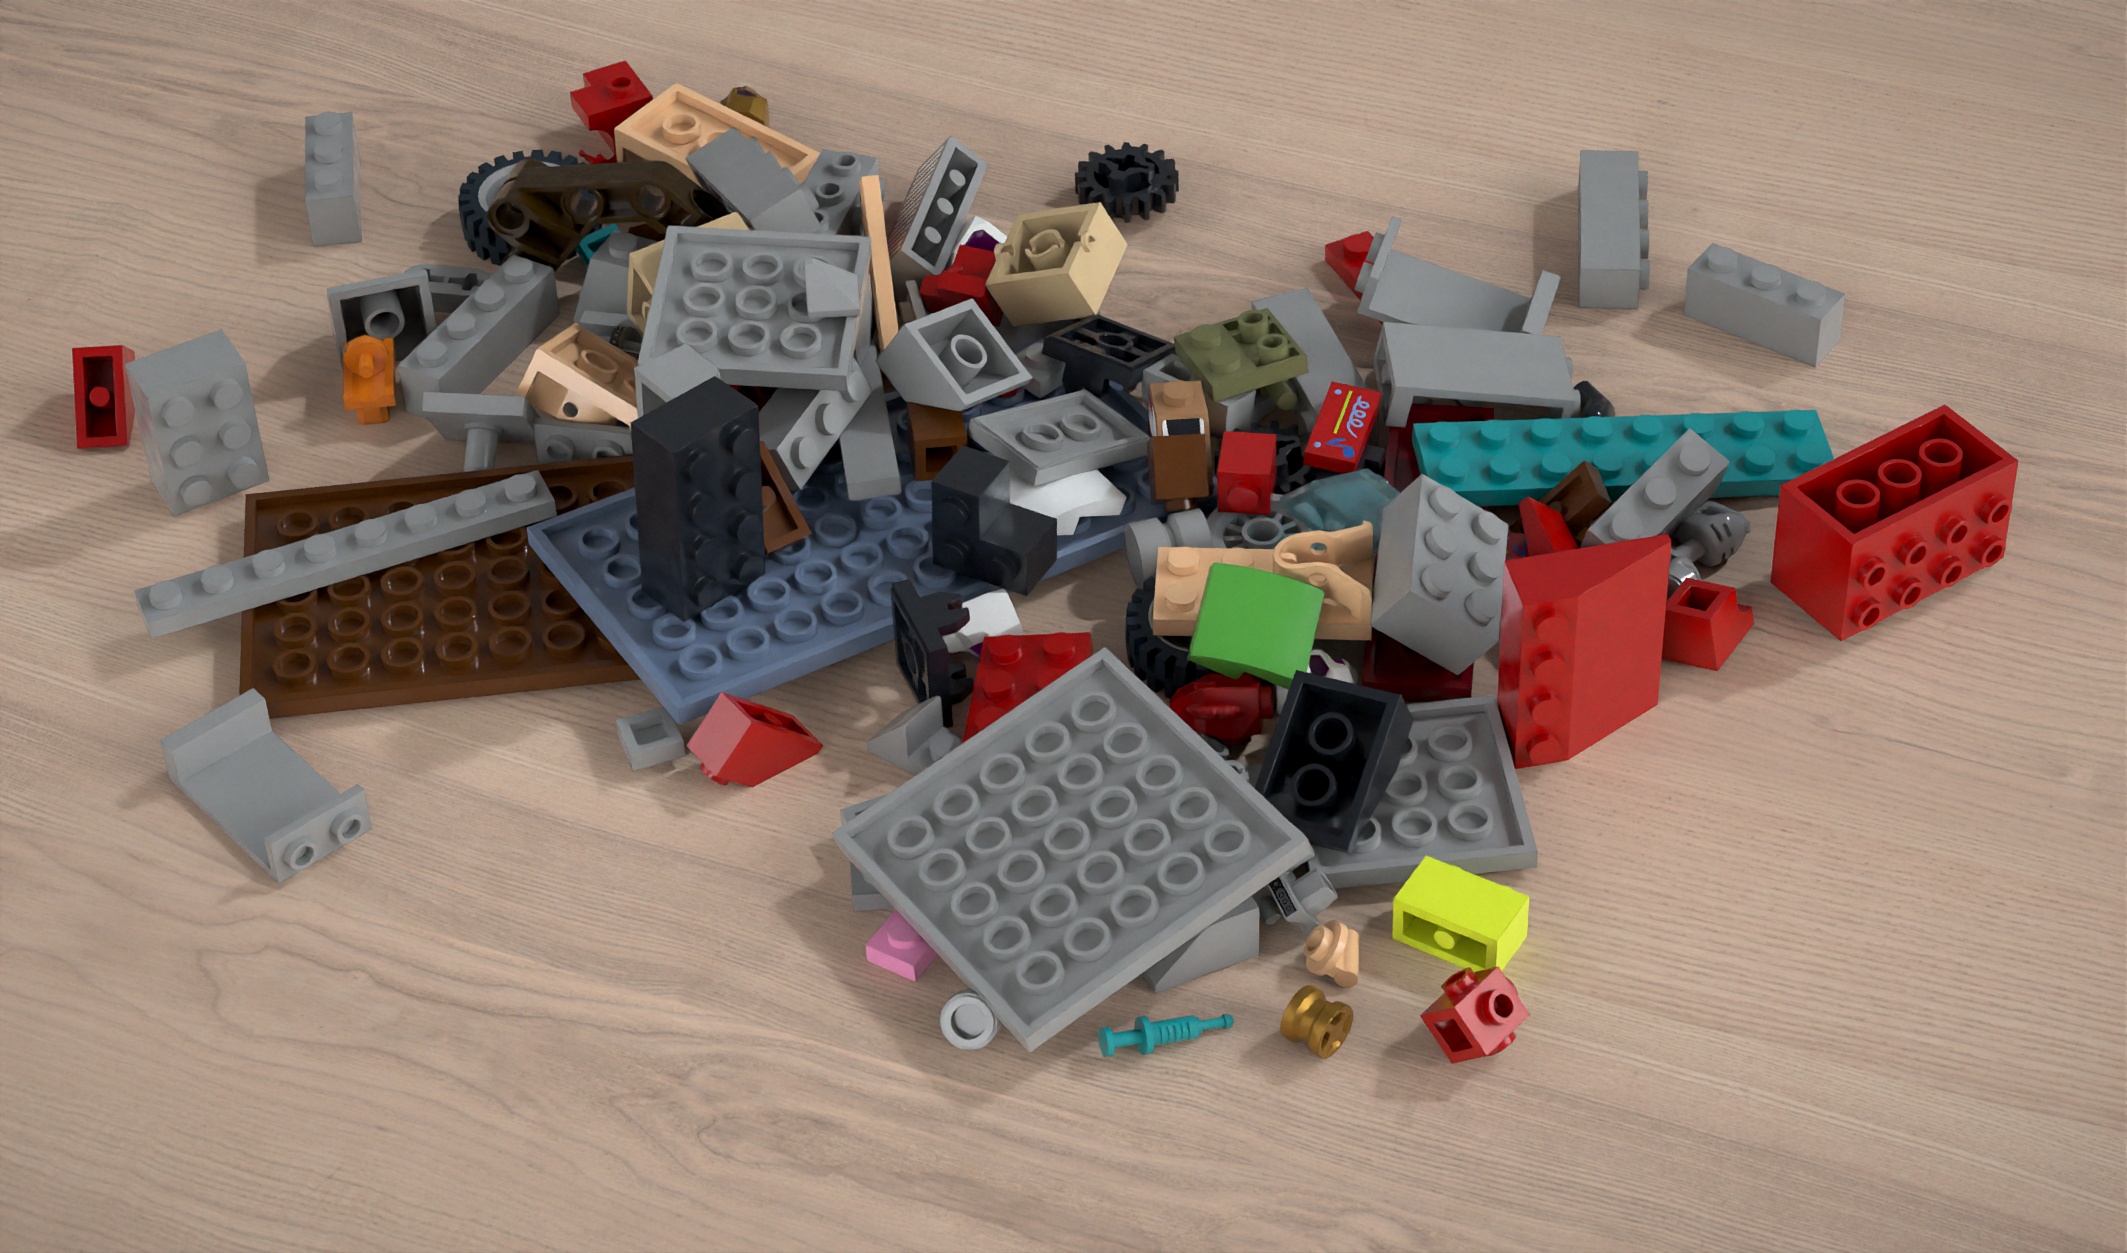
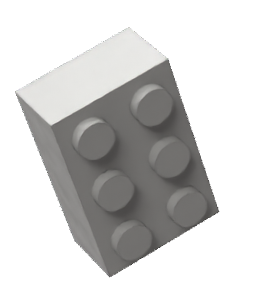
[124,329,270,517]
[1370,474,1508,675]

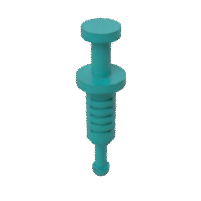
[1098,1014,1234,1057]

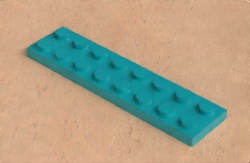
[1411,409,1834,506]

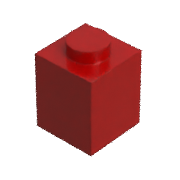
[1217,431,1276,515]

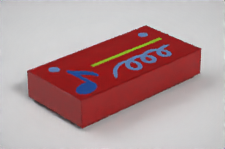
[1304,381,1382,476]

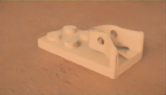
[614,83,820,188]
[517,323,638,431]
[1153,521,1374,640]

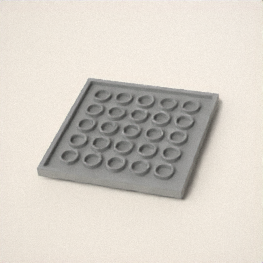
[832,647,1311,1053]

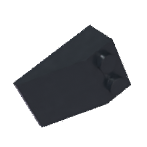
[1255,670,1414,854]

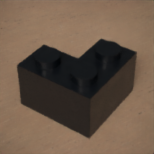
[931,445,1057,596]

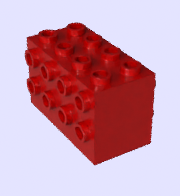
[1770,404,2019,641]

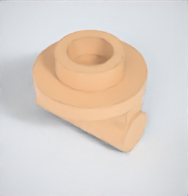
[1304,919,1359,988]

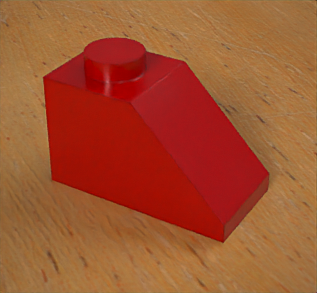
[72,345,135,449]
[687,692,823,788]

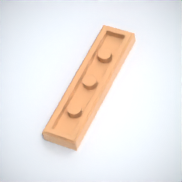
[859,175,899,379]

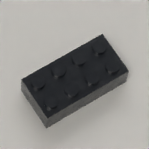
[631,376,766,622]

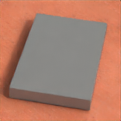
[967,389,1151,486]

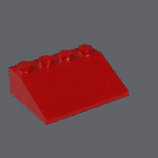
[1497,534,1671,769]

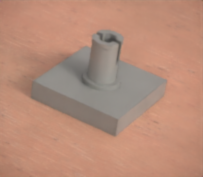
[422,392,541,472]

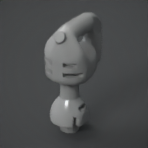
[1670,501,1751,567]

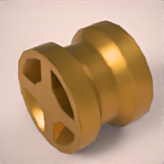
[1280,985,1353,1059]

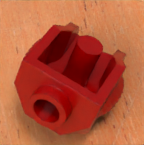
[1169,672,1273,745]

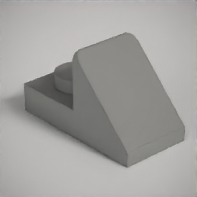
[866,696,963,776]

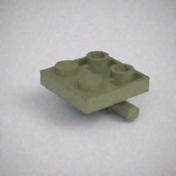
[1174,308,1309,410]

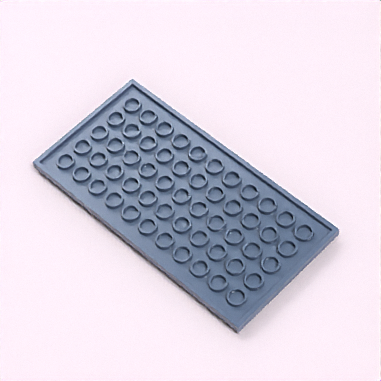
[527,330,1218,725]

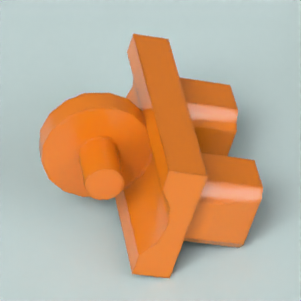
[343,335,396,425]

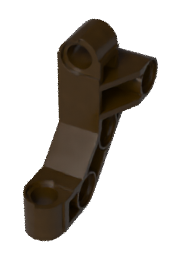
[487,159,726,272]

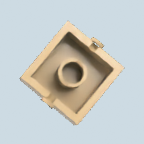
[985,202,1128,327]

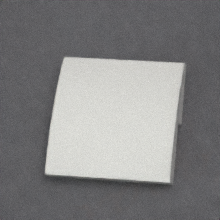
[1010,468,1127,536]

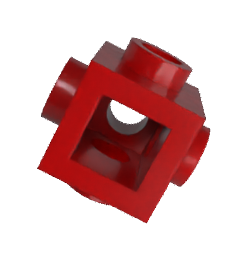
[1420,966,1530,1064]

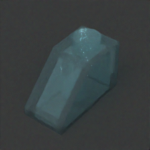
[1278,468,1400,555]

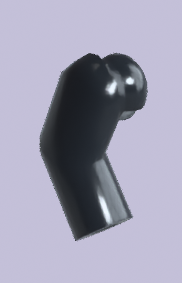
[1573,381,1615,418]

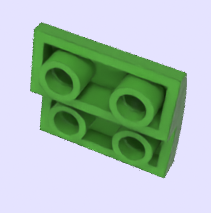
[1187,563,1325,690]

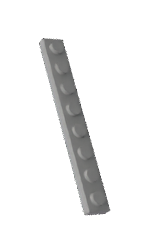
[134,470,557,639]

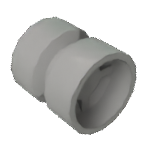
[1124,508,1214,590]

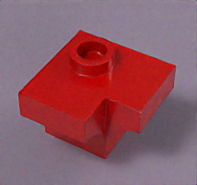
[570,60,653,153]
[919,245,1004,327]
[1662,577,1754,671]

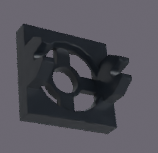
[1042,314,1177,400]
[890,579,974,728]

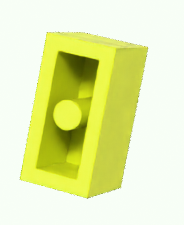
[1392,855,1529,972]

